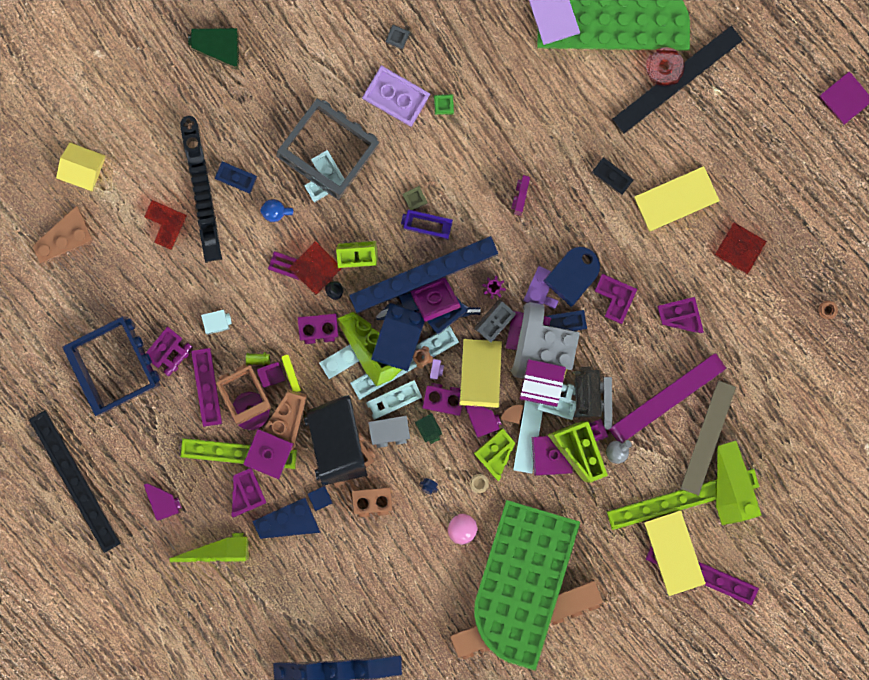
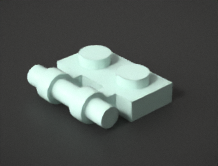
[535,383,580,420]

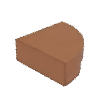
[500,405,524,424]

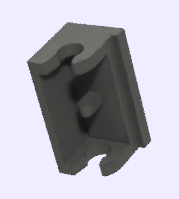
[473,300,516,343]

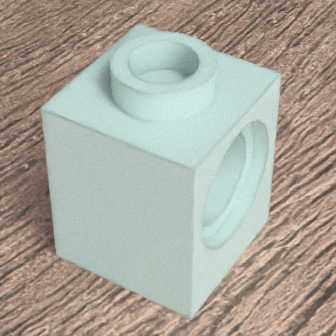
[201,310,232,335]

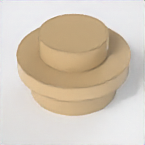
[470,474,489,493]

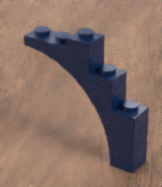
[273,655,402,680]

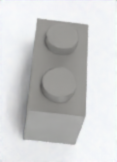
[368,416,410,448]

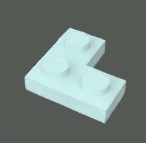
[304,150,345,203]

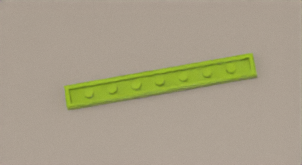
[607,469,759,530]

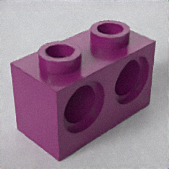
[298,314,339,344]
[422,383,462,416]

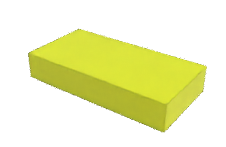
[281,355,301,392]

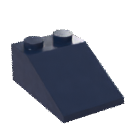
[371,304,425,371]

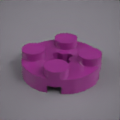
[232,392,270,430]

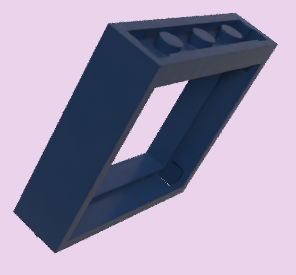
[62,316,160,416]

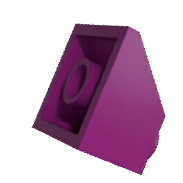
[465,405,501,438]

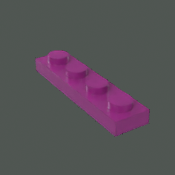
[191,348,223,427]

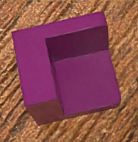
[257,362,285,388]

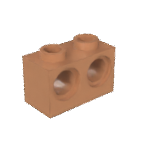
[352,487,393,518]

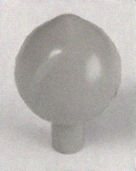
[606,440,632,464]

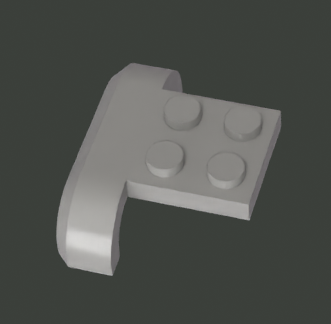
[510,302,580,379]

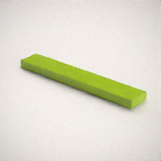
[180,438,297,469]

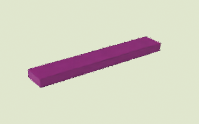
[645,546,759,606]

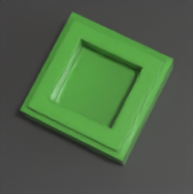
[434,94,454,115]

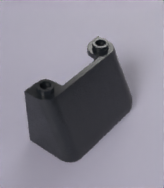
[303,395,368,486]

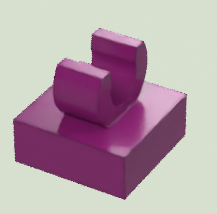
[589,419,608,441]

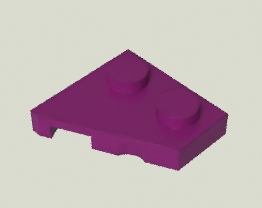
[657,297,704,333]
[231,468,267,518]

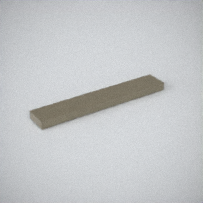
[680,381,736,495]

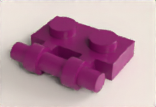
[146,326,193,377]

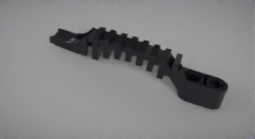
[180,116,222,263]

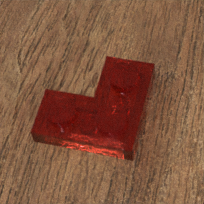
[144,200,187,250]

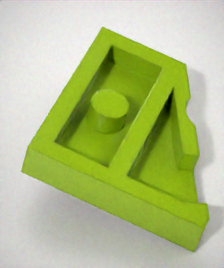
[474,428,515,481]

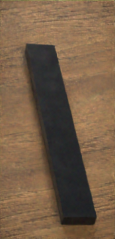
[612,25,743,135]
[29,410,122,553]

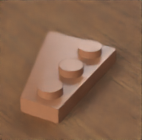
[32,206,93,264]
[263,390,307,450]

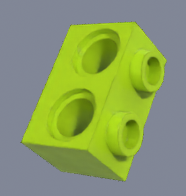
[336,241,378,268]

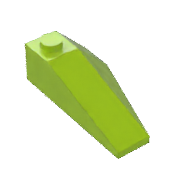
[337,312,402,386]
[716,440,762,525]
[170,533,249,562]

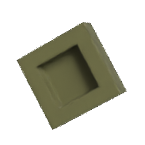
[402,186,428,211]

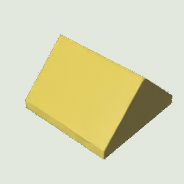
[56,143,106,192]

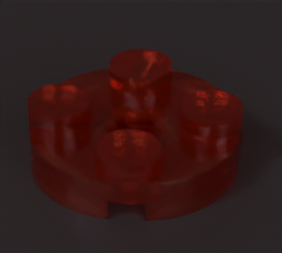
[646,47,685,85]

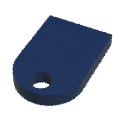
[543,247,600,307]

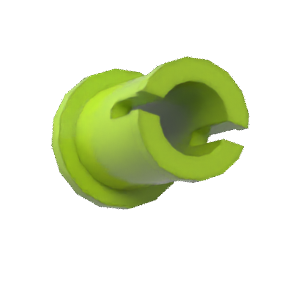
[246,352,270,367]

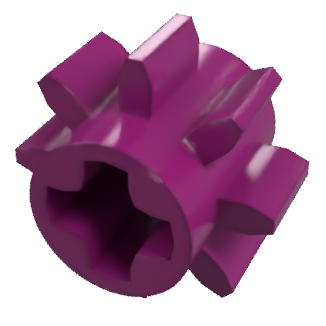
[482,276,506,300]

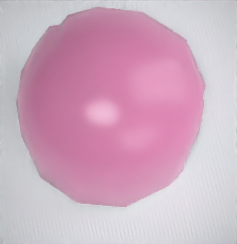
[447,514,478,545]

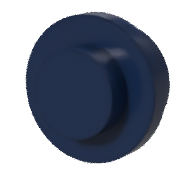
[419,478,438,495]

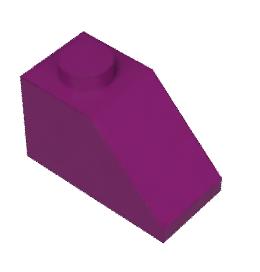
[144,483,182,521]

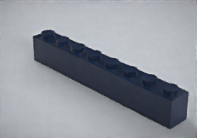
[349,236,499,314]

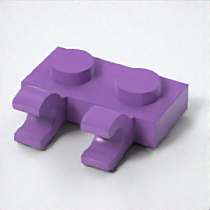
[523,266,558,309]

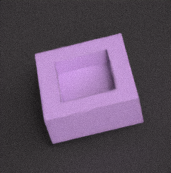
[430,359,444,380]

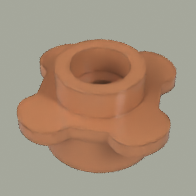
[413,346,433,369]

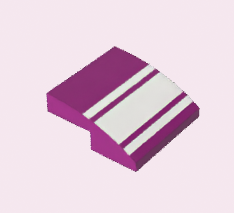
[519,359,566,407]

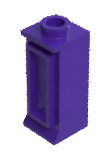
[401,210,453,240]

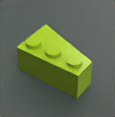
[547,421,608,483]

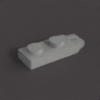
[599,377,612,429]

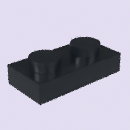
[592,157,633,196]

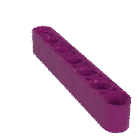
[608,353,727,443]

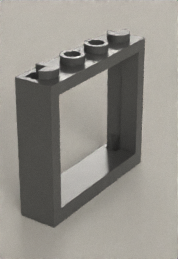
[276,98,379,201]

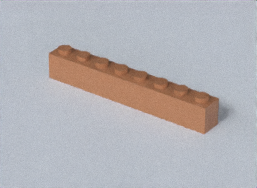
[450,580,603,660]

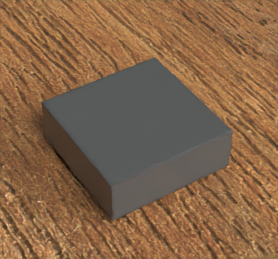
[385,25,410,50]

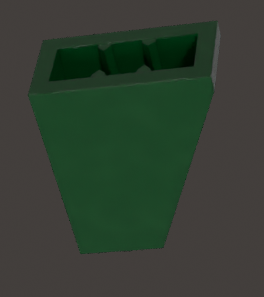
[188,28,239,69]

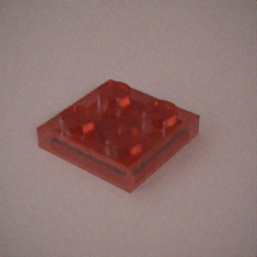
[714,222,767,275]
[288,241,342,295]

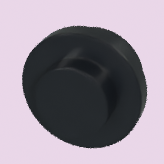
[325,281,344,300]

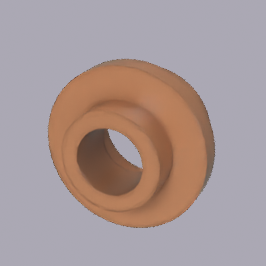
[818,300,838,320]

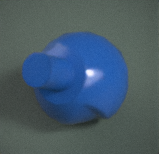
[260,199,293,222]

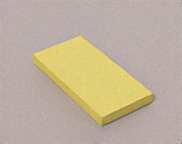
[634,166,719,232]
[460,339,502,407]
[644,511,705,596]

